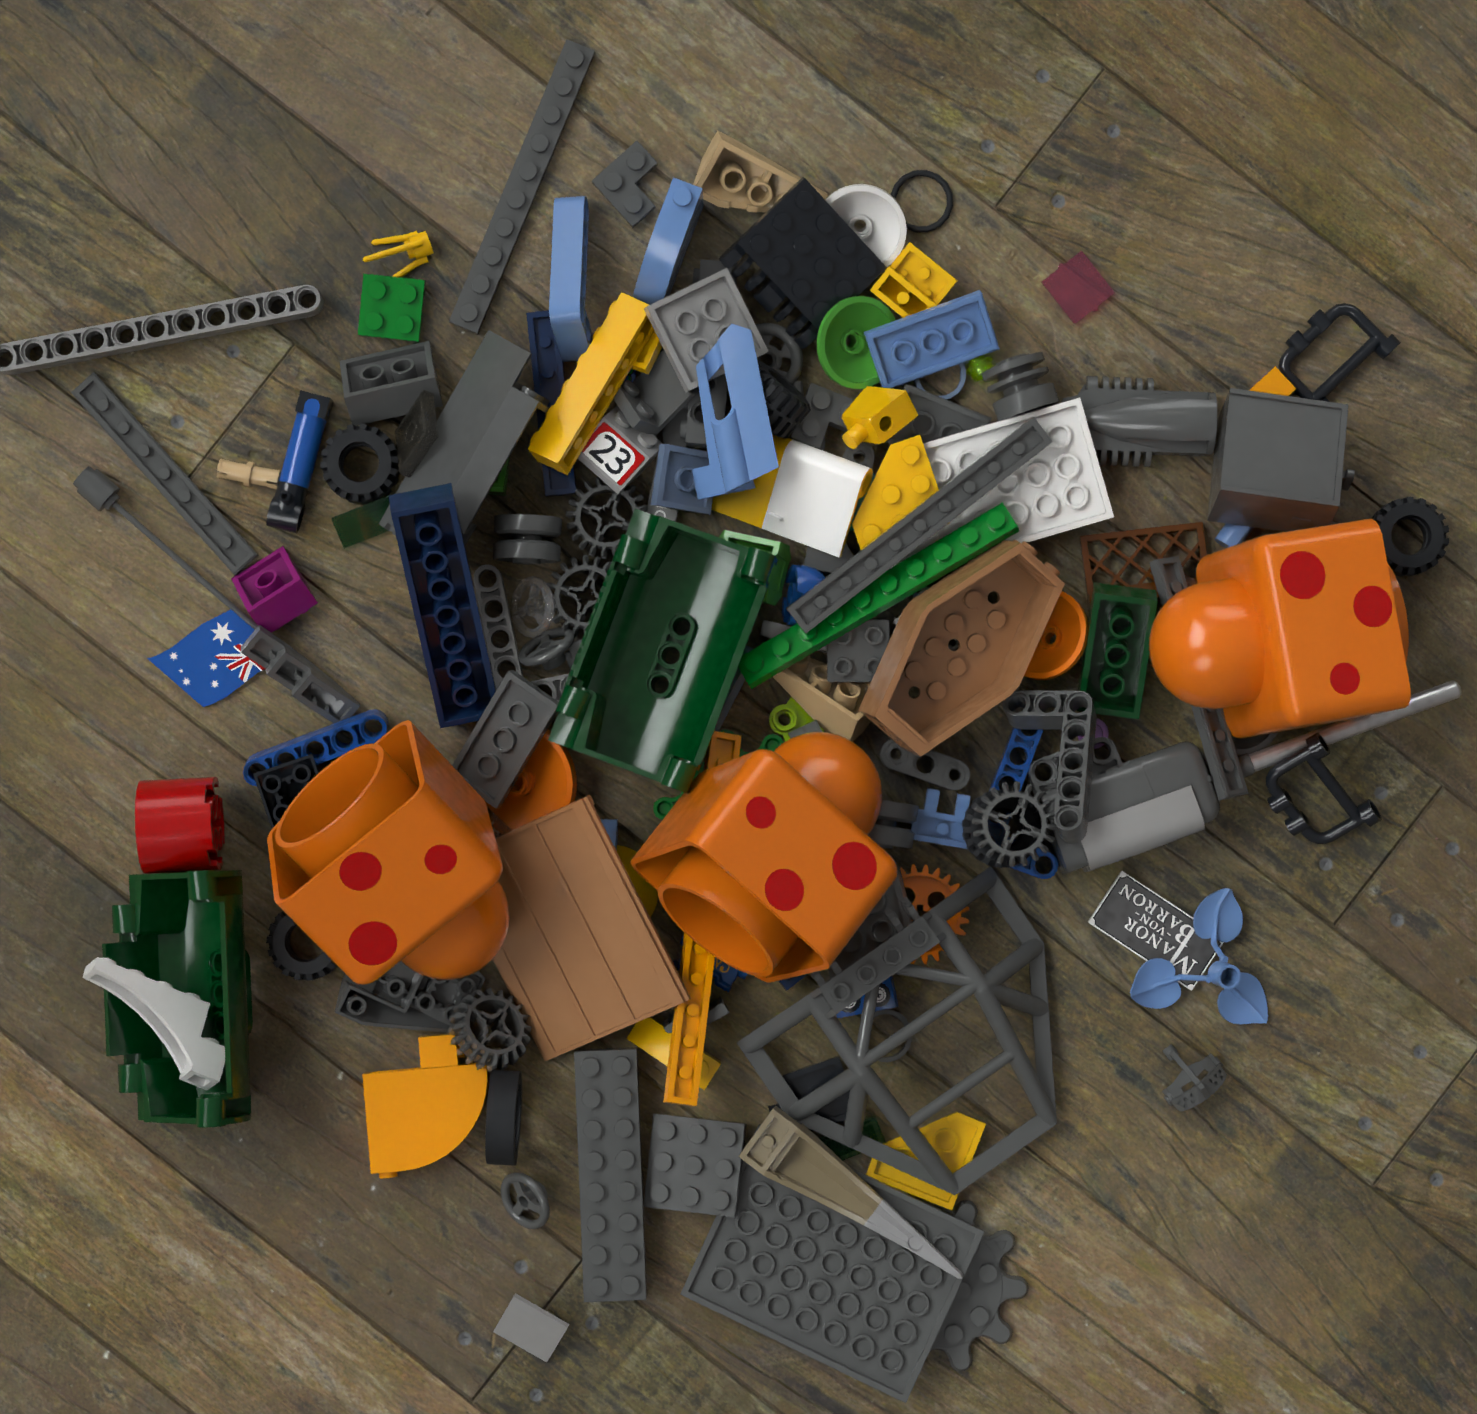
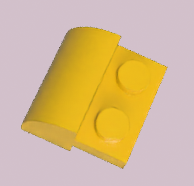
[870,242,958,318]

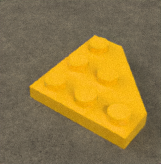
[852,434,950,550]
[866,1111,986,1211]

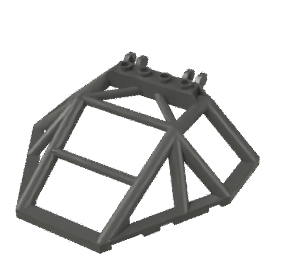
[736,866,1057,1195]

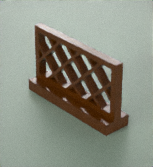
[1079,522,1207,612]

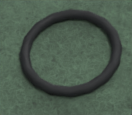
[891,170,953,233]

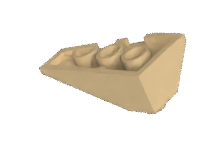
[693,130,828,213]
[773,655,871,742]

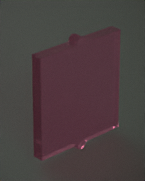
[1041,251,1115,325]

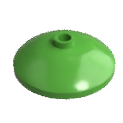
[817,296,896,389]

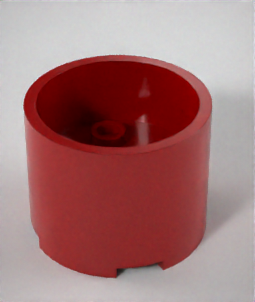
[135,777,225,874]

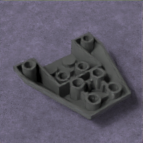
[334,961,486,1033]

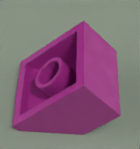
[231,546,318,633]

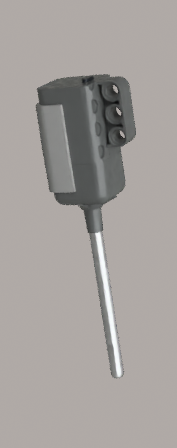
[1027,681,1461,875]

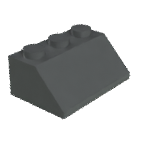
[340,341,443,426]

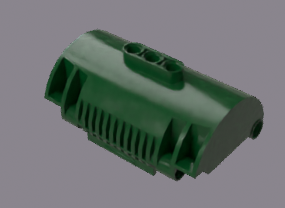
[548,508,778,794]
[102,870,253,1128]

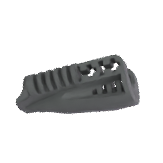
[1062,376,1217,467]

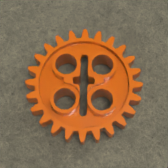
[900,864,970,965]

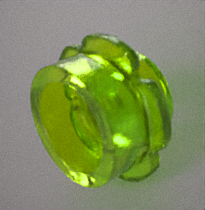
[966,355,993,382]

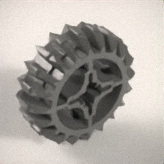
[566,477,648,559]
[545,555,611,637]
[972,781,1057,867]
[447,987,532,1072]

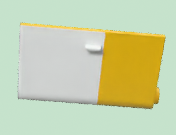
[711,434,873,557]

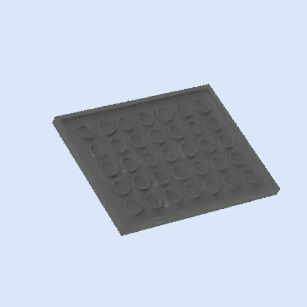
[680,1124,985,1403]

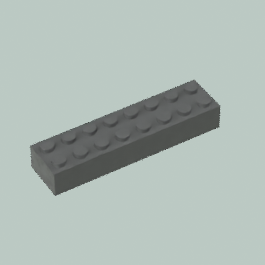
[574,1047,647,1302]

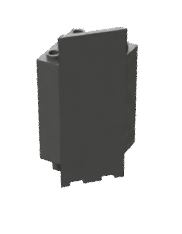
[379,330,550,561]

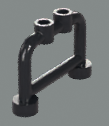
[1278,303,1401,402]
[1266,733,1382,844]

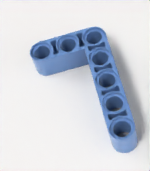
[549,196,593,362]

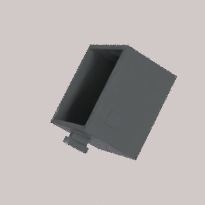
[1207,388,1355,532]

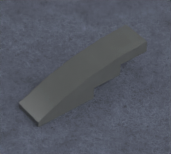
[241,625,360,723]

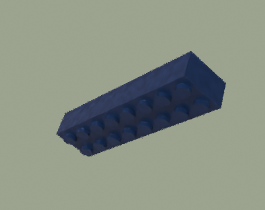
[389,483,496,728]

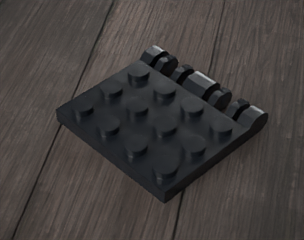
[719,177,887,349]

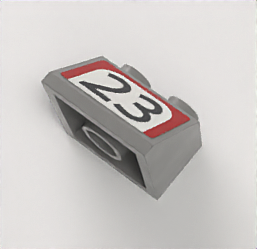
[578,405,663,494]

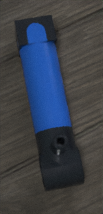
[266,390,334,534]

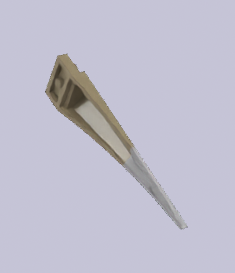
[738,1106,963,1279]

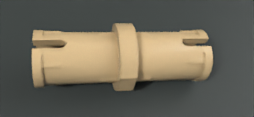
[217,459,281,489]

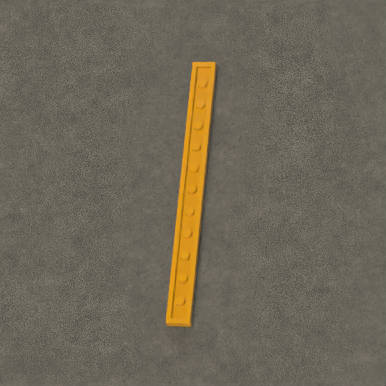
[663,731,742,1107]

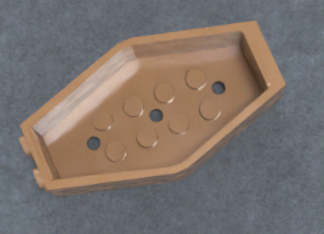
[859,540,1065,757]

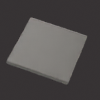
[493,1293,570,1362]

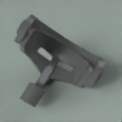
[1162,1044,1227,1111]

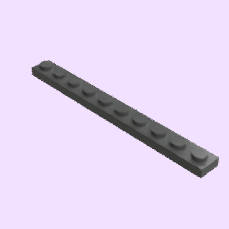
[449,39,595,335]
[786,417,1053,634]

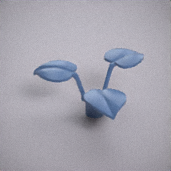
[1130,888,1268,1024]

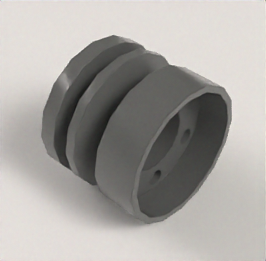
[981,352,1060,421]

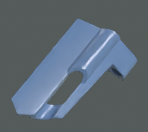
[692,323,779,500]

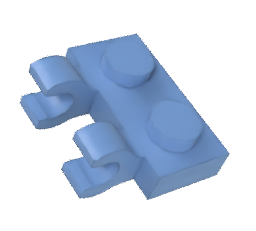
[911,788,971,849]

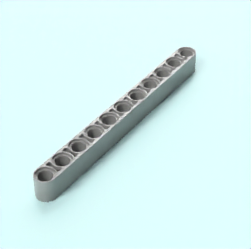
[0,285,324,375]

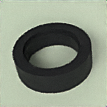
[485,1070,522,1166]

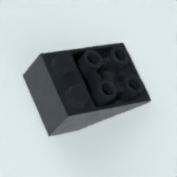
[253,754,320,829]

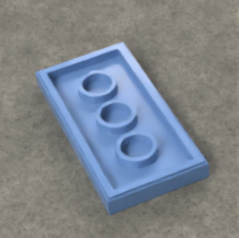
[863,290,1000,389]

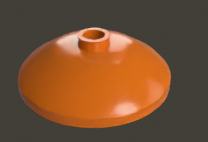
[1024,591,1088,680]

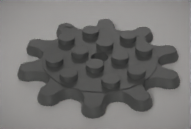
[916,1198,1029,1371]

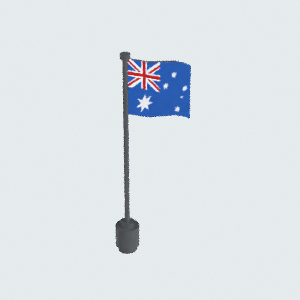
[73,466,265,707]

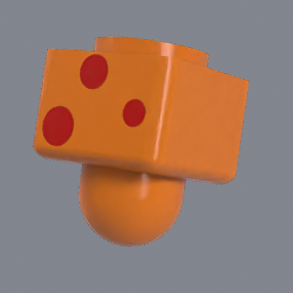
[1149,518,1411,738]
[267,720,510,985]
[630,732,898,983]

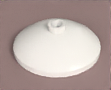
[825,184,907,267]

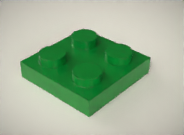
[358,273,426,342]

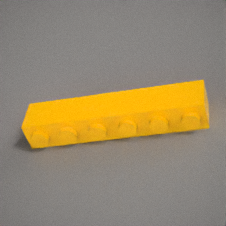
[528,292,654,475]

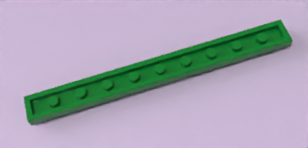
[738,502,1019,689]

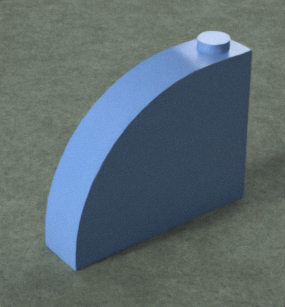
[633,177,704,305]

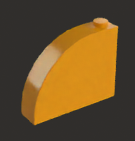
[362,1062,489,1179]

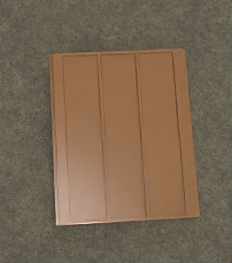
[493,795,691,1061]

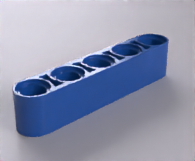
[243,709,388,786]

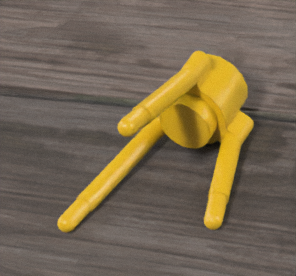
[363,230,434,277]

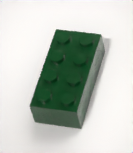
[1077,582,1158,719]

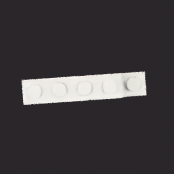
[82,957,225,1090]

